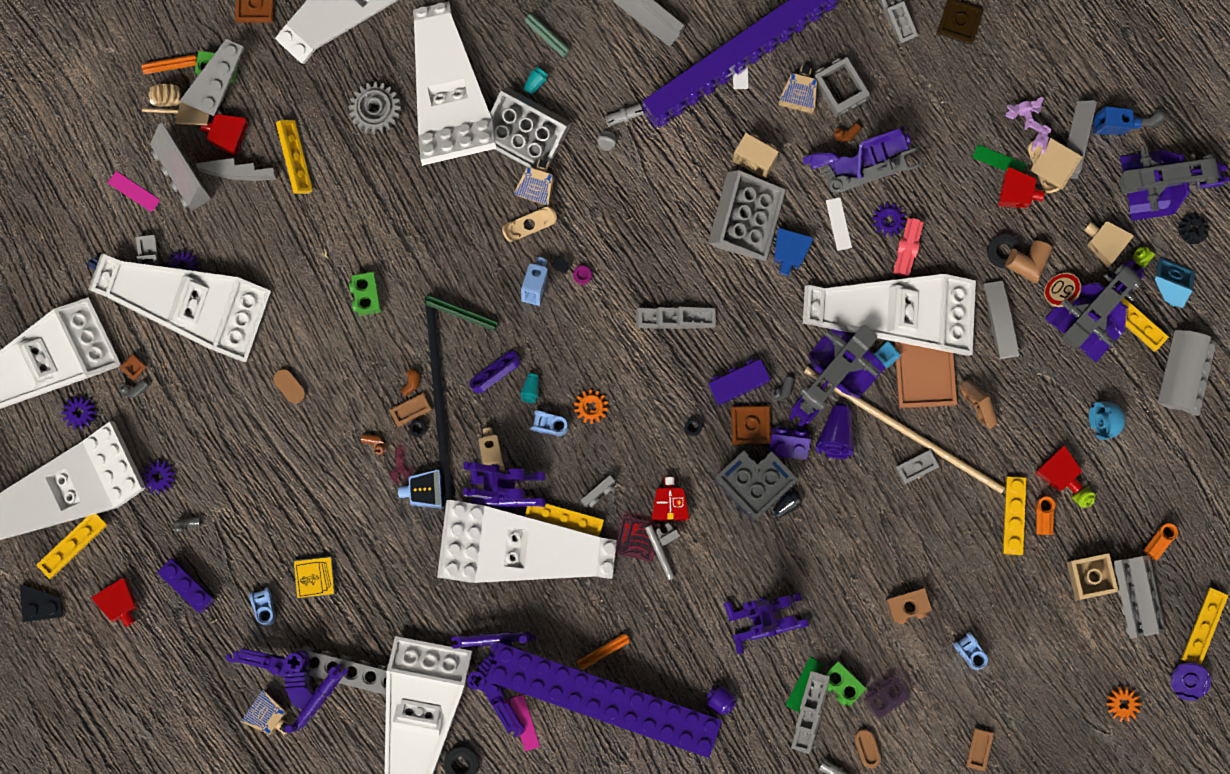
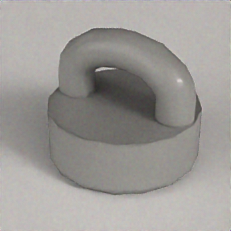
[597,131,616,151]

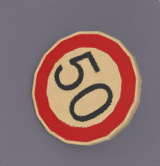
[1044,273,1082,307]

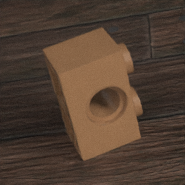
[885,588,932,625]

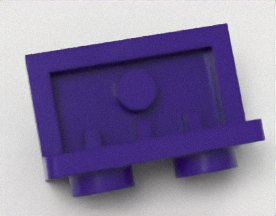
[769,426,811,460]

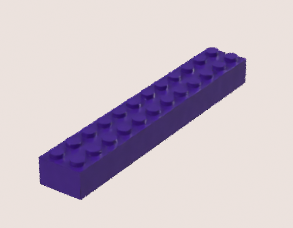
[642,0,838,129]
[484,643,722,758]

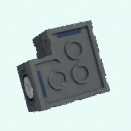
[714,451,798,523]

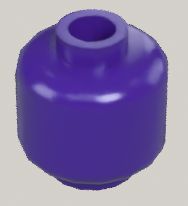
[707,686,737,715]

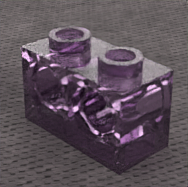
[863,677,911,720]

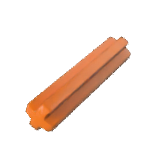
[142,55,197,74]
[577,634,630,670]

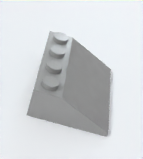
[490,87,573,169]
[150,123,211,211]
[708,170,785,261]

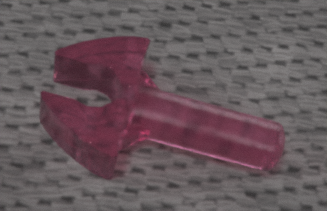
[389,448,411,486]

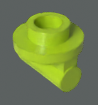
[1133,247,1155,268]
[1072,486,1096,508]

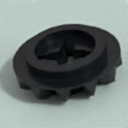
[1178,214,1210,244]

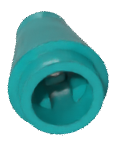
[523,66,549,96]
[520,374,539,403]

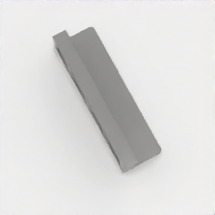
[614,0,685,47]
[1067,100,1097,179]

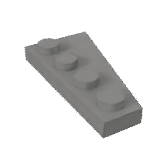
[180,39,245,116]

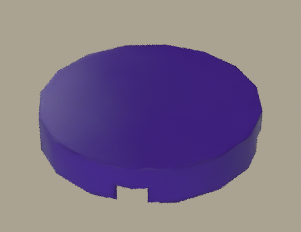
[1170,661,1211,701]

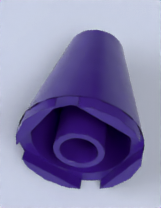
[815,404,854,459]

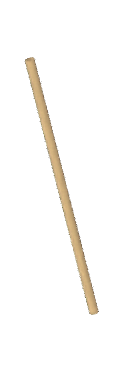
[804,366,1005,493]

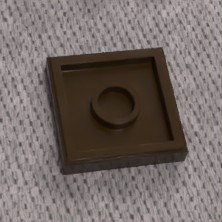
[936,0,984,45]

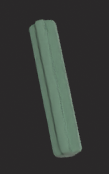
[525,13,569,57]

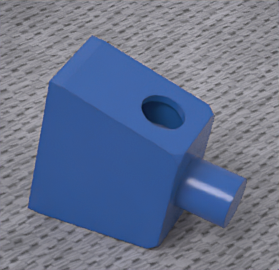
[1093,107,1141,135]
[774,228,813,276]

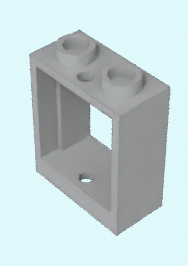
[814,57,870,118]

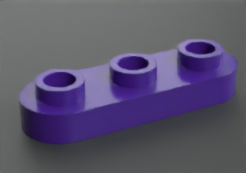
[469,351,521,393]

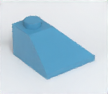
[1155,257,1195,308]

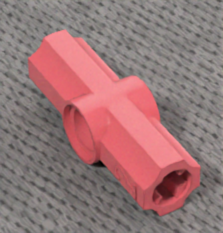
[893,218,924,278]

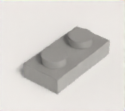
[896,450,939,485]
[581,475,615,508]

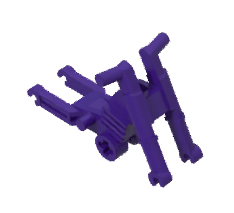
[463,462,545,507]
[723,593,809,655]
[451,631,536,737]
[226,648,349,733]

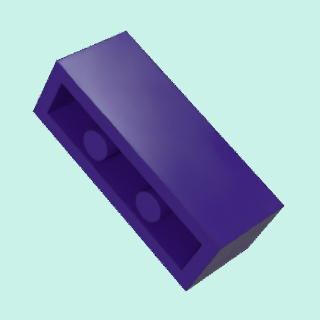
[708,359,770,407]
[157,558,216,614]

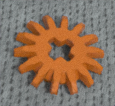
[574,390,608,424]
[1106,687,1142,722]

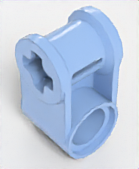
[530,411,568,436]
[249,587,276,626]
[953,632,988,670]

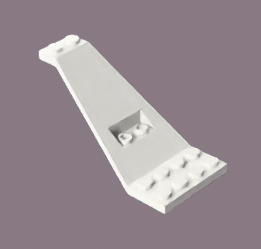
[275,0,398,64]
[413,1,496,165]
[88,254,271,362]
[803,274,976,356]
[0,298,120,409]
[0,421,146,540]
[437,500,617,583]
[385,636,472,774]

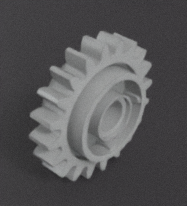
[348,82,401,135]

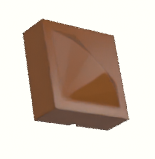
[119,354,147,381]

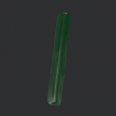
[425,295,498,331]

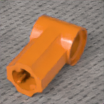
[1035,497,1056,535]
[1143,523,1178,561]

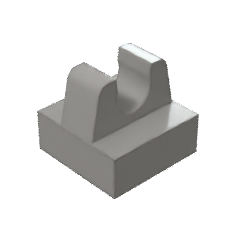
[656,523,680,547]

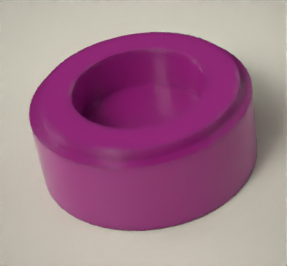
[573,265,592,285]

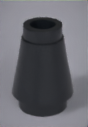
[773,491,802,518]

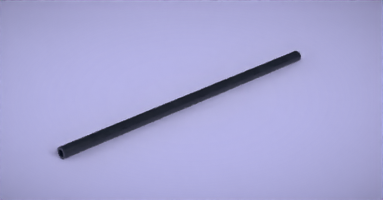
[425,297,453,512]

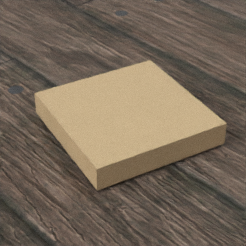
[1030,138,1083,190]

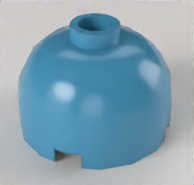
[1089,401,1126,440]

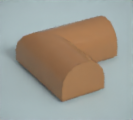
[1005,240,1053,283]
[959,380,998,429]

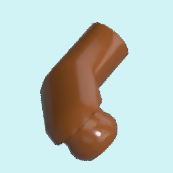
[834,123,861,142]
[400,369,420,397]
[361,434,386,455]

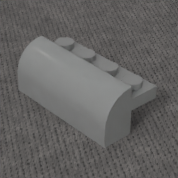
[1158,330,1216,416]
[1113,556,1166,639]

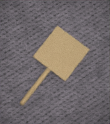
[142,102,210,125]

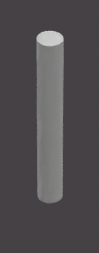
[644,524,675,580]

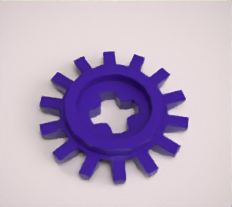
[872,203,906,237]
[166,250,200,272]
[61,396,96,430]
[141,460,176,494]

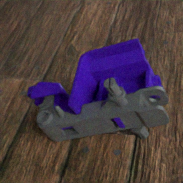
[802,126,924,193]
[1120,146,1229,221]
[1045,260,1144,363]
[789,326,886,428]

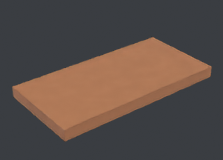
[894,299,957,409]

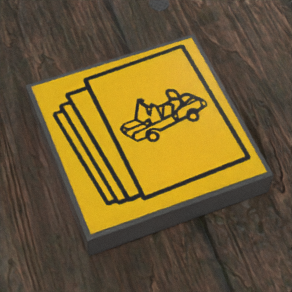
[293,556,336,600]

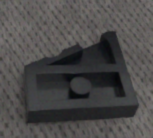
[20,585,63,622]

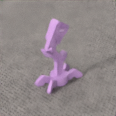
[1006,97,1051,154]

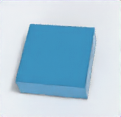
[874,341,902,368]

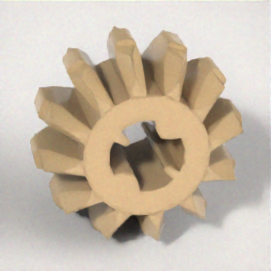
[149,84,181,107]

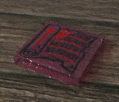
[615,516,661,562]

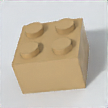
[733,133,779,180]
[1067,553,1118,601]

